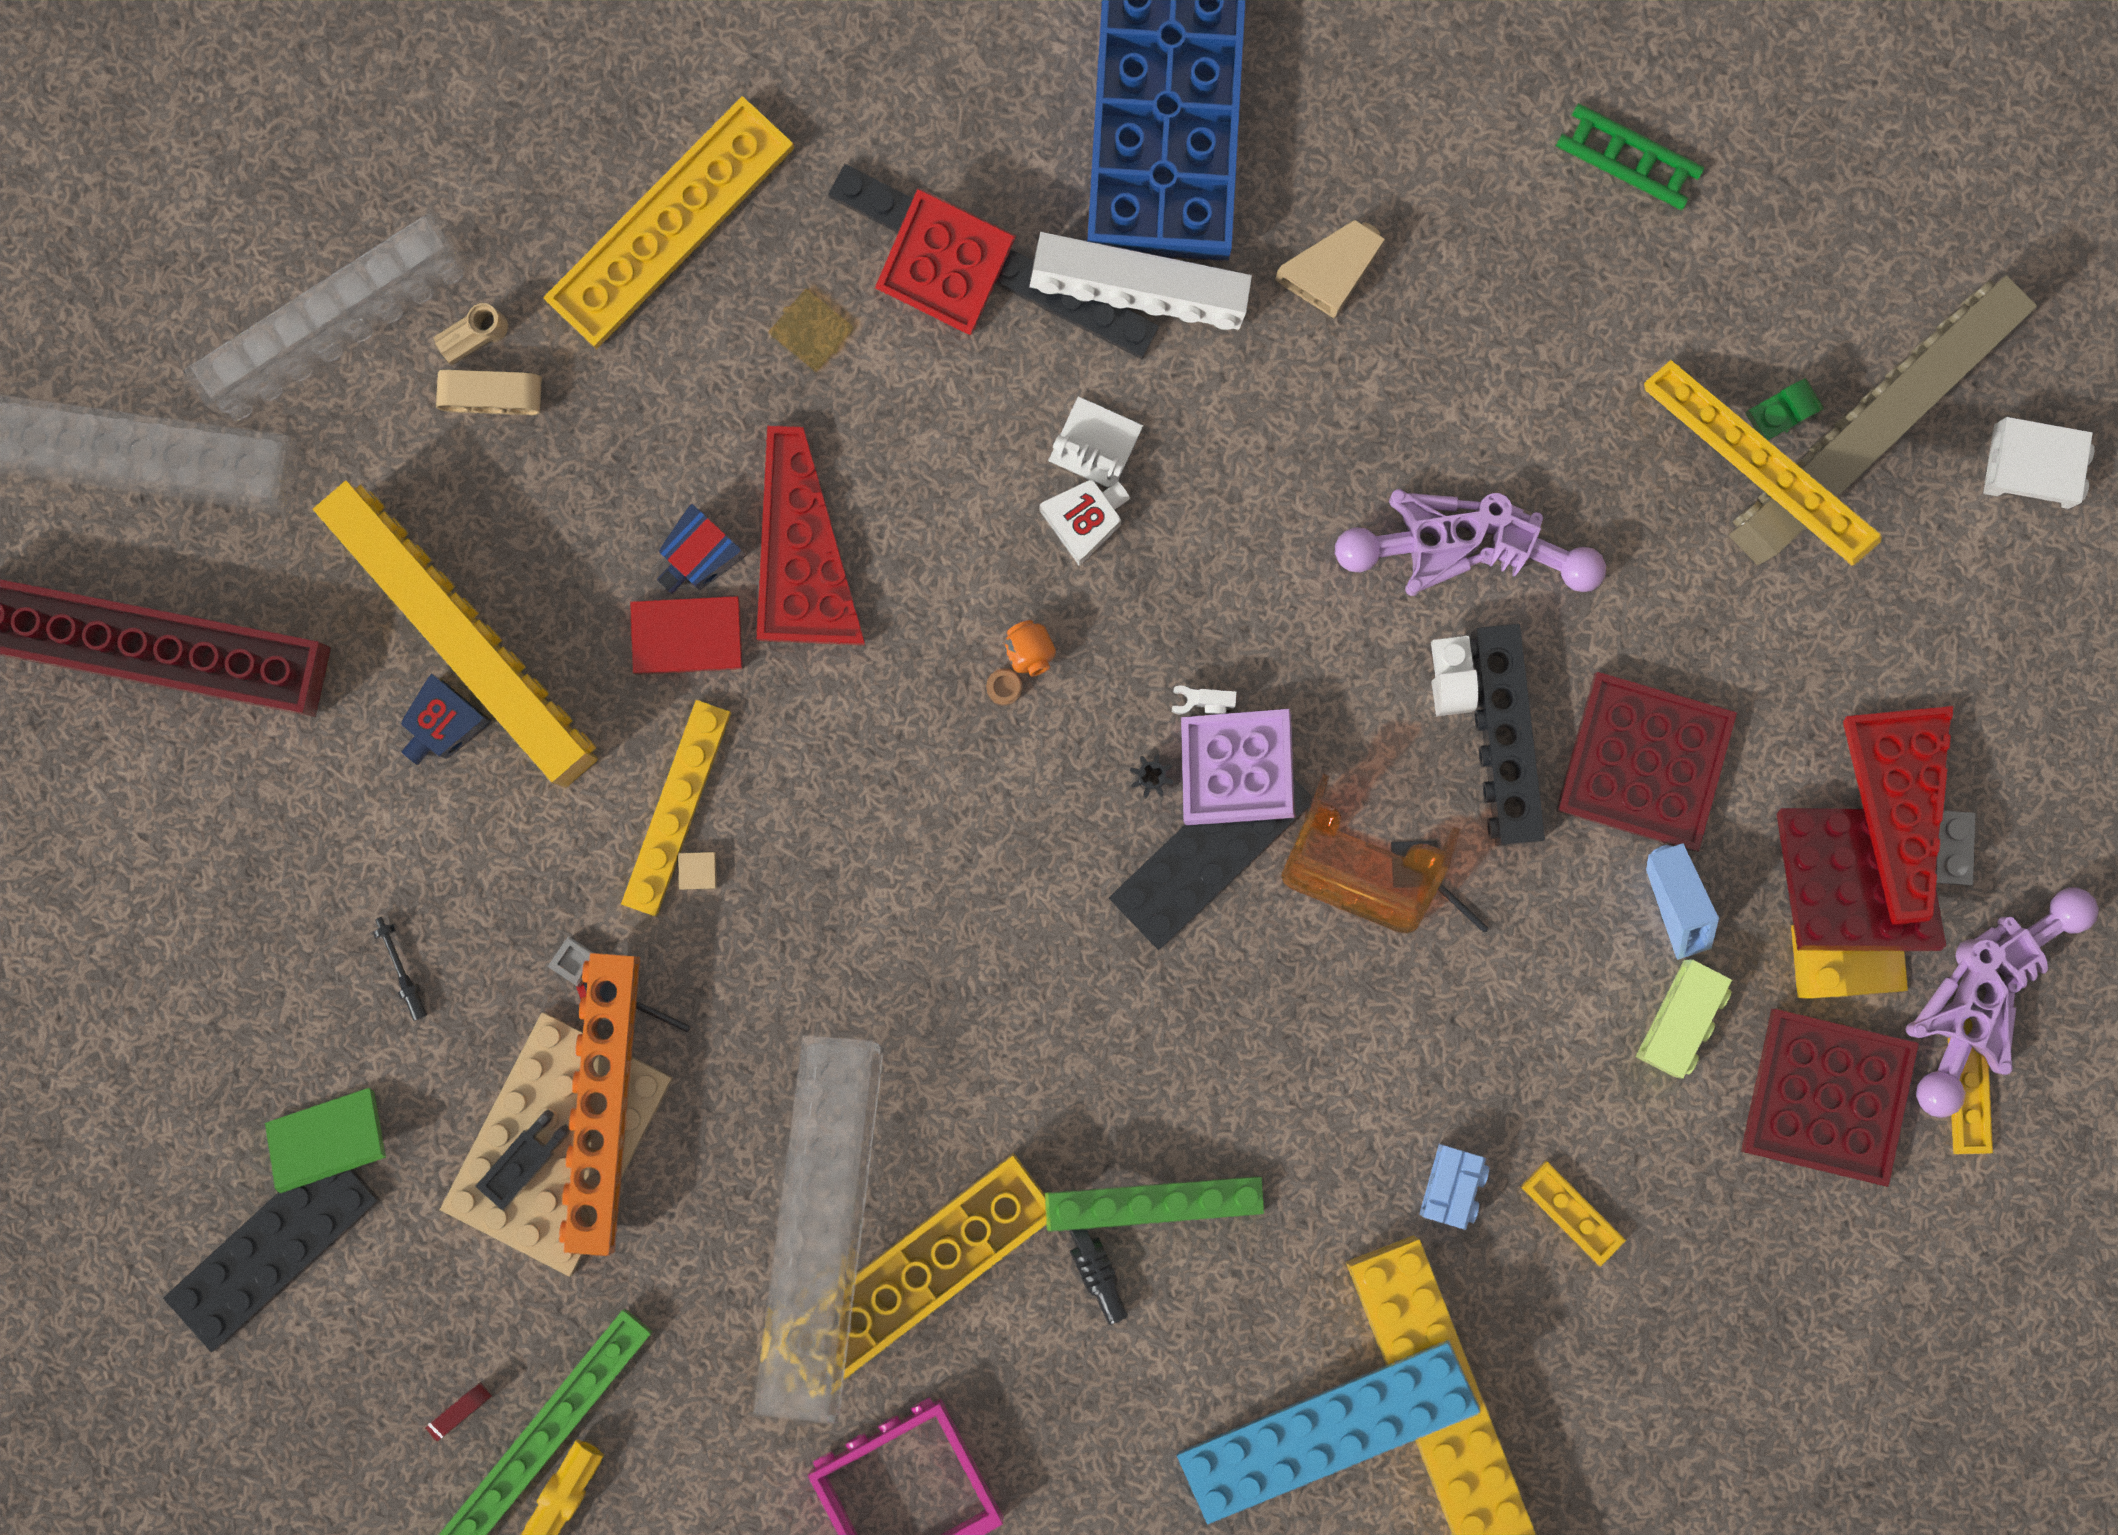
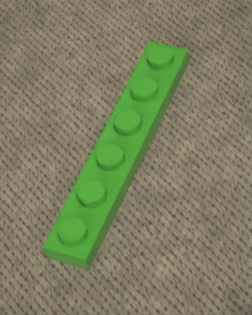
[1045,1176,1264,1232]

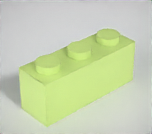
[1636,960,1732,1078]

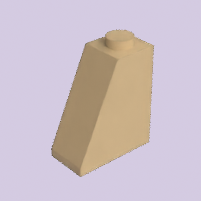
[1275,220,1385,319]

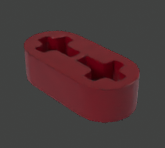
[425,1382,492,1442]

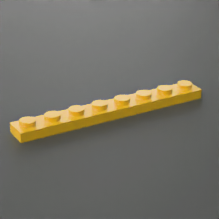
[1644,360,1881,566]

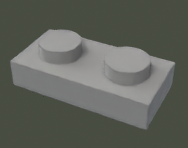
[1935,811,1976,886]

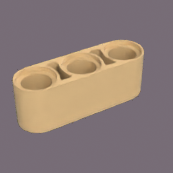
[436,370,542,415]

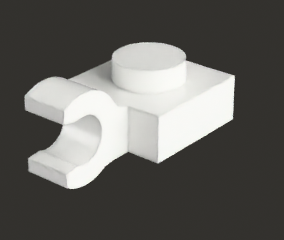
[1172,686,1236,715]

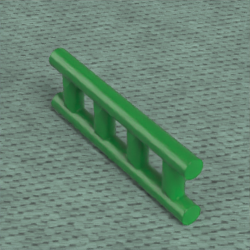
[1556,103,1705,211]

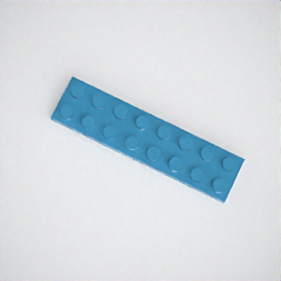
[1176,1340,1481,1525]

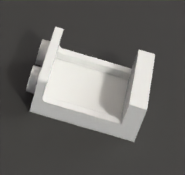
[1983,417,2094,509]

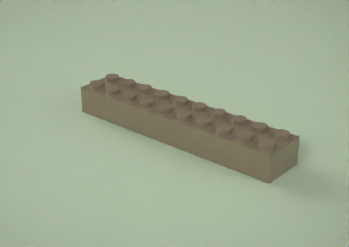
[1728,275,2037,566]

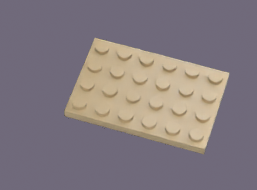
[440,1012,673,1277]

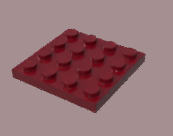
[1556,672,1737,852]
[1776,808,1946,951]
[1741,1009,1919,1187]

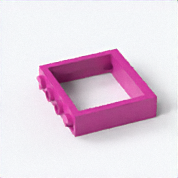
[808,1397,1004,1535]

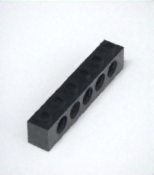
[1469,624,1545,847]

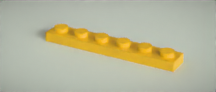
[621,700,731,917]

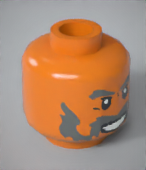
[1003,620,1056,677]

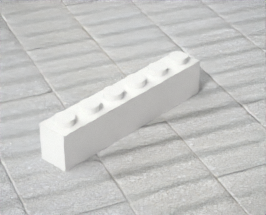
[1030,232,1252,330]

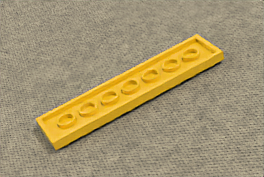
[543,96,795,350]

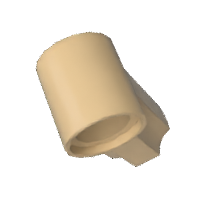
[433,303,508,365]

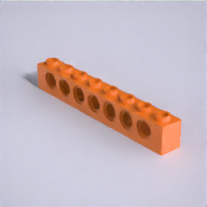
[559,953,640,1256]

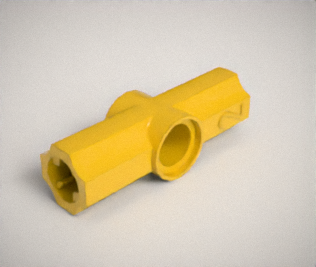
[521,1439,605,1535]

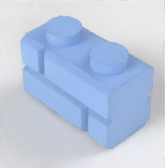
[1419,1144,1489,1230]

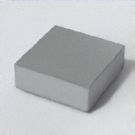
[547,936,594,987]

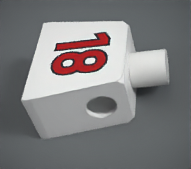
[1040,480,1130,566]

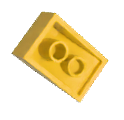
[1791,925,1908,998]

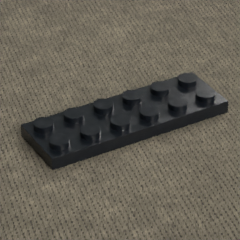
[1108,777,1315,951]
[163,1169,381,1353]

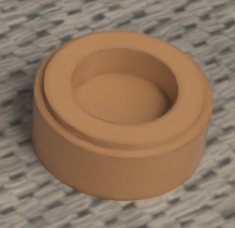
[986,669,1022,706]

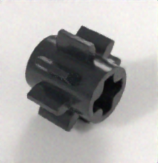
[1129,754,1174,799]

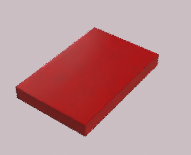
[630,596,743,675]

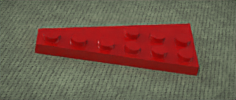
[1843,706,1954,925]

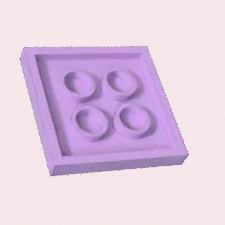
[1181,709,1295,825]

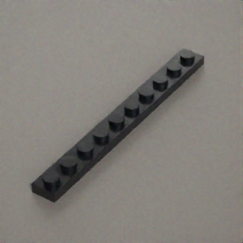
[828,164,1159,360]

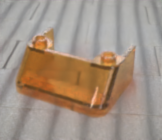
[1281,774,1460,933]

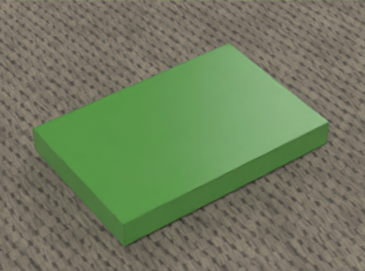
[265,1088,386,1193]

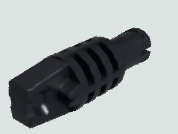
[1069,1229,1128,1325]

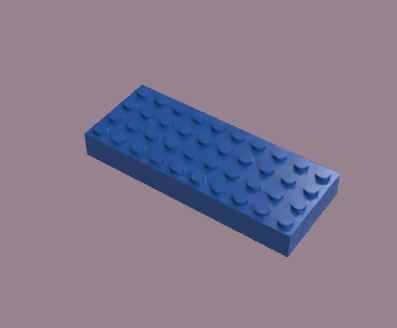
[1087,0,1245,261]

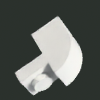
[1431,636,1478,716]

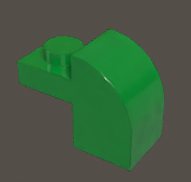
[1745,378,1825,441]

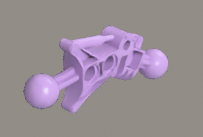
[1335,489,1606,596]
[1906,887,2099,1118]

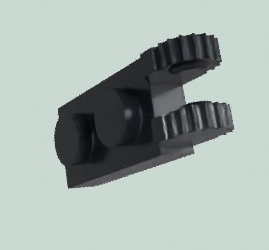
[475,1109,571,1211]

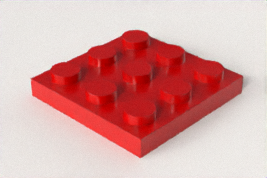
[875,188,1016,335]

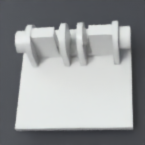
[1048,397,1143,488]

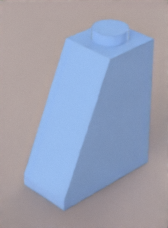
[1646,843,1719,960]

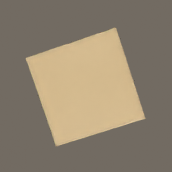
[678,852,717,890]

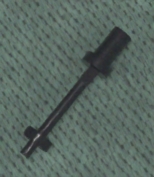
[372,917,428,1021]

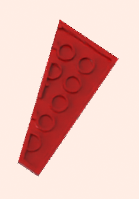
[756,426,866,646]

